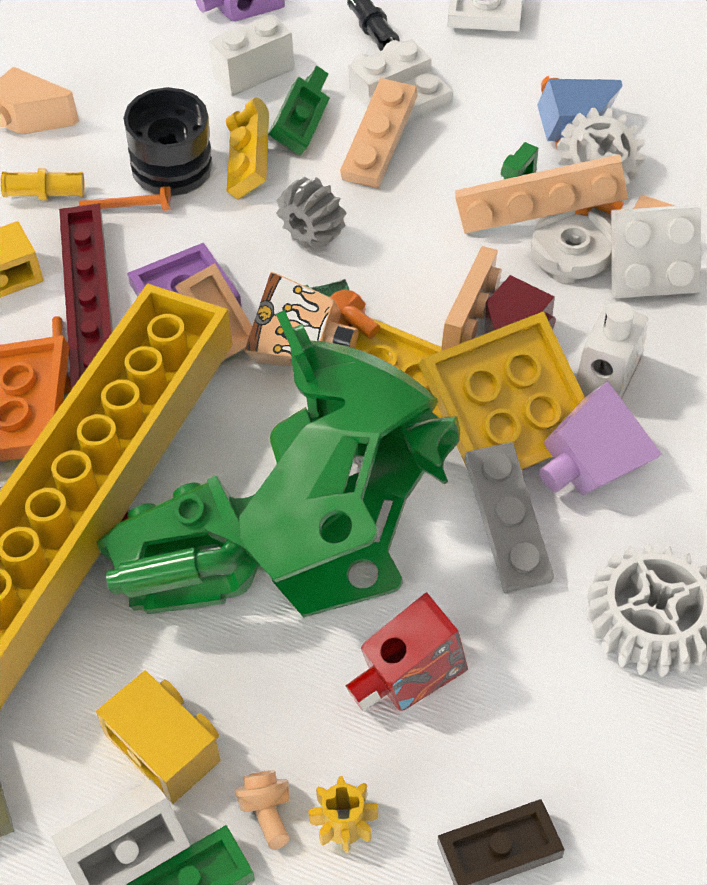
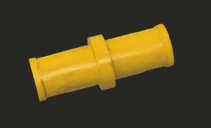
[1,168,85,200]

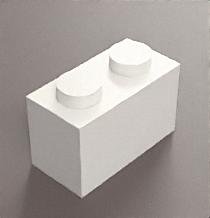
[208,14,295,96]
[51,779,190,885]

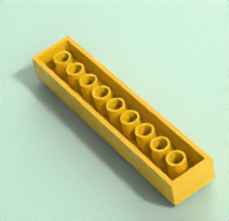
[0,283,233,710]

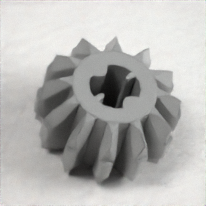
[276,176,347,250]

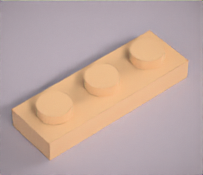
[340,78,418,189]
[441,246,502,351]

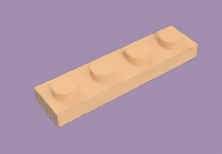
[455,154,628,234]

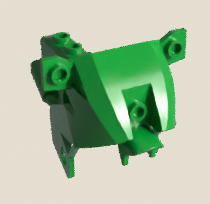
[96,310,460,618]

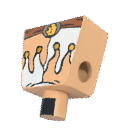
[244,272,358,366]

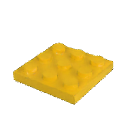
[419,311,585,471]

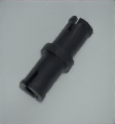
[347,0,400,51]

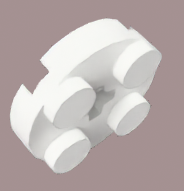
[531,210,612,284]

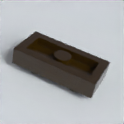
[437,799,565,885]

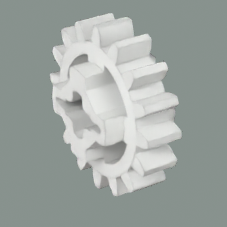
[556,108,646,187]

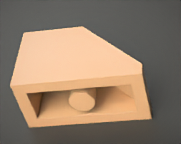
[0,66,79,134]

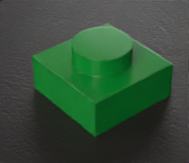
[500,142,539,180]

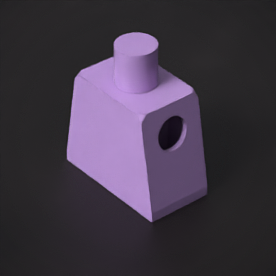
[539,381,662,495]

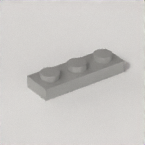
[464,442,554,593]

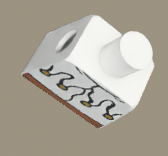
[576,302,649,399]

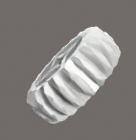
[585,543,707,678]

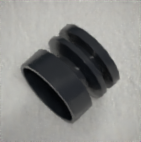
[123,87,213,196]

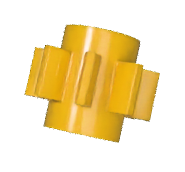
[308,776,378,853]

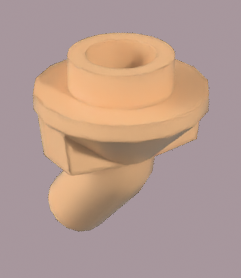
[234,770,289,850]

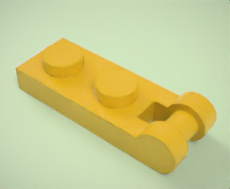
[225,97,269,200]

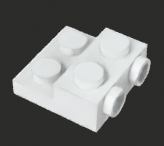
[348,39,453,122]

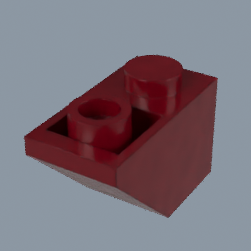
[484,275,556,334]

